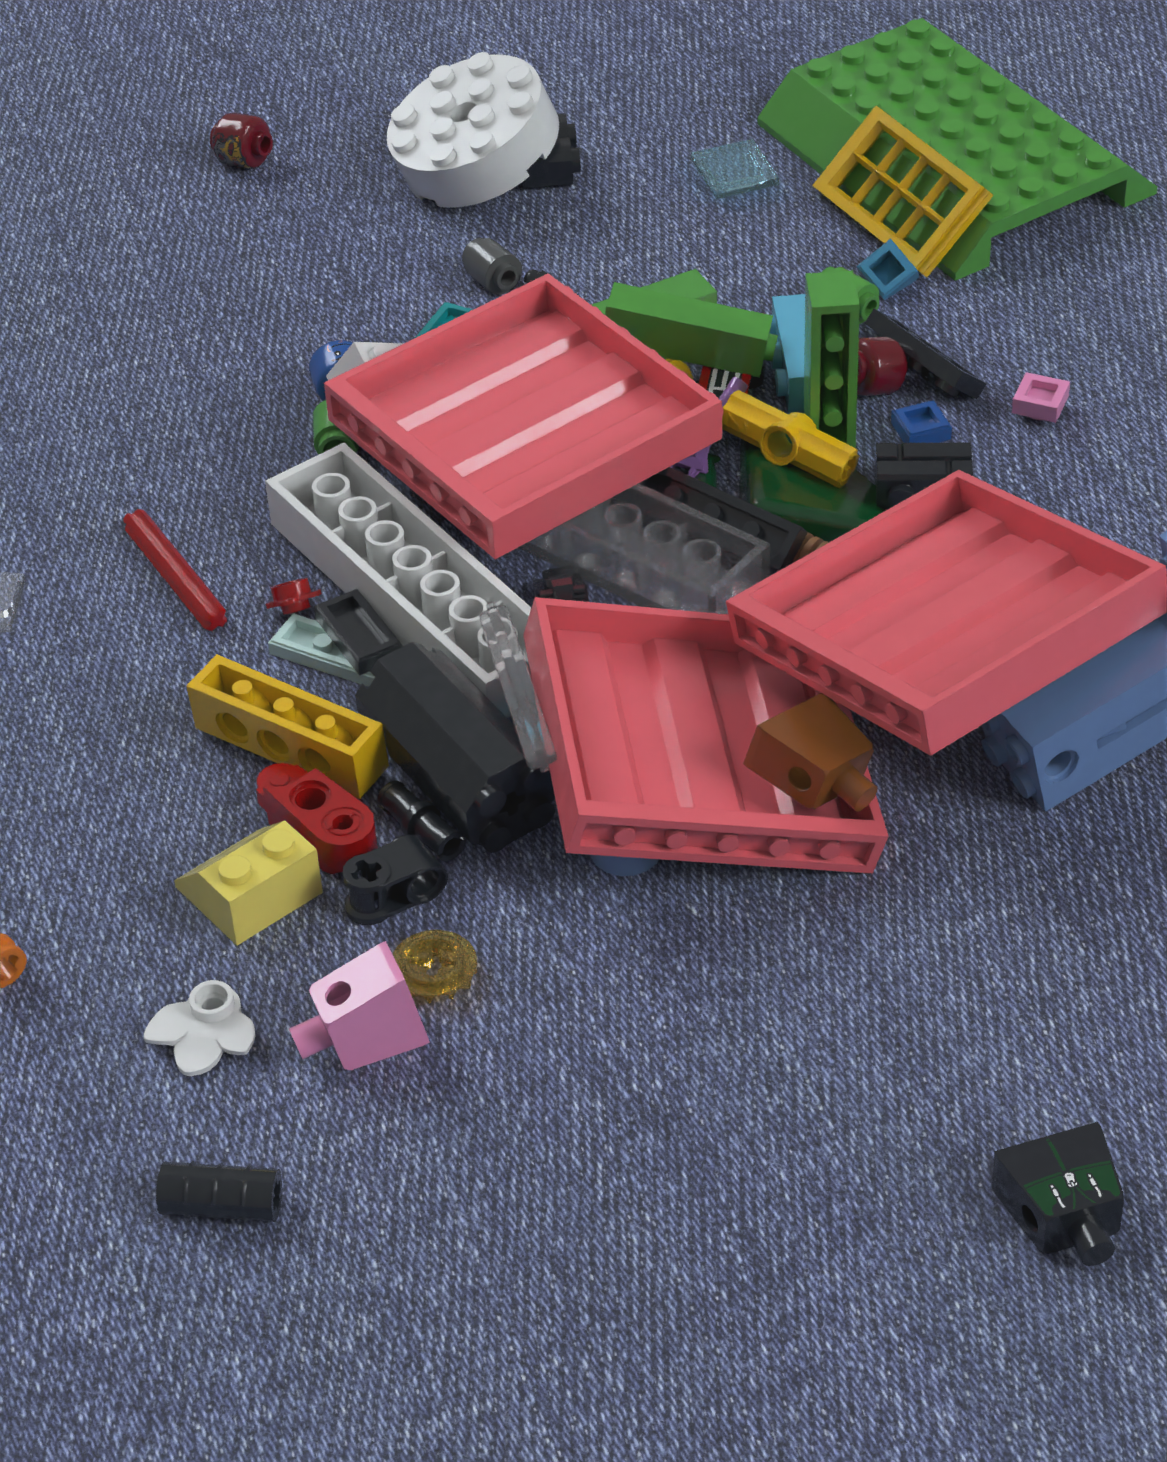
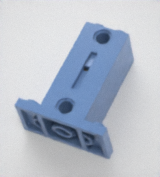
[981,531,1167,812]

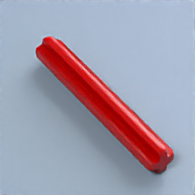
[123,509,227,631]

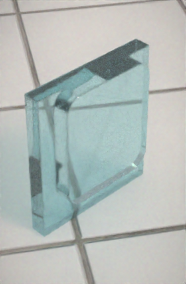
[691,139,779,199]

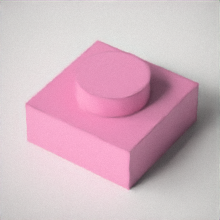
[1012,372,1070,423]

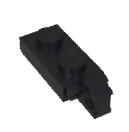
[532,567,589,602]

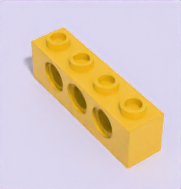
[186,654,389,799]

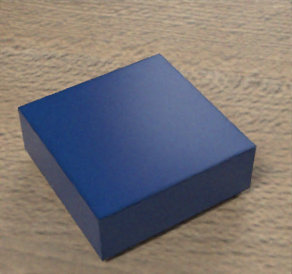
[891,400,952,443]

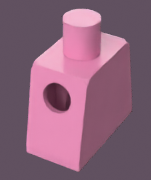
[289,941,430,1070]

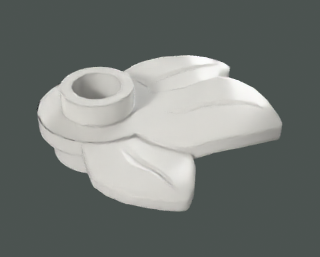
[144,980,256,1076]

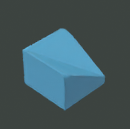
[857,238,919,300]

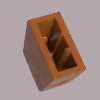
[743,693,878,811]

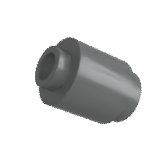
[462,238,522,295]

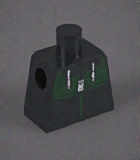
[991,1122,1124,1266]

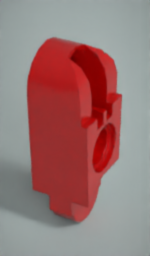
[256,763,378,874]

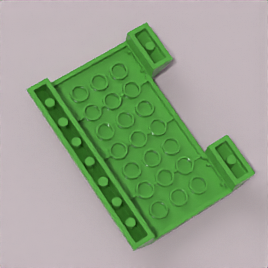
[757,18,1158,281]

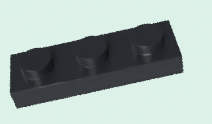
[864,308,987,399]

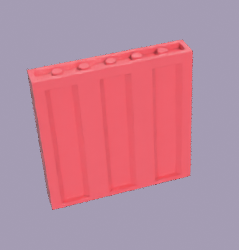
[324,273,723,560]
[726,470,1167,756]
[523,597,889,874]

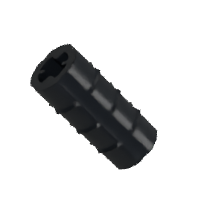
[156,1161,282,1223]

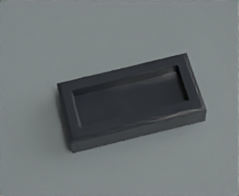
[314,589,402,676]

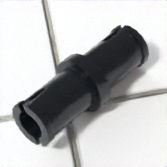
[377,780,466,862]

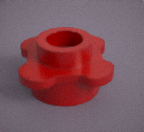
[265,577,322,615]

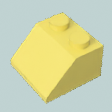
[174,821,323,946]

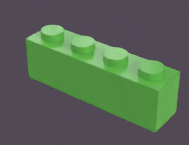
[804,270,860,448]

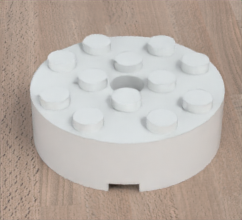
[387,52,559,208]

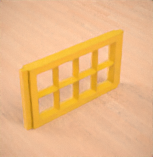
[812,106,994,278]

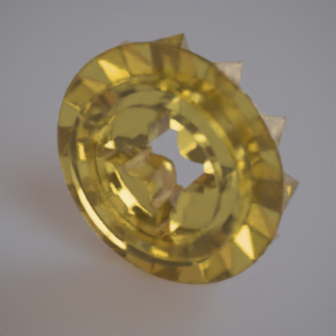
[393,930,478,1004]

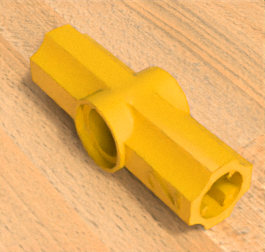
[722,390,860,488]

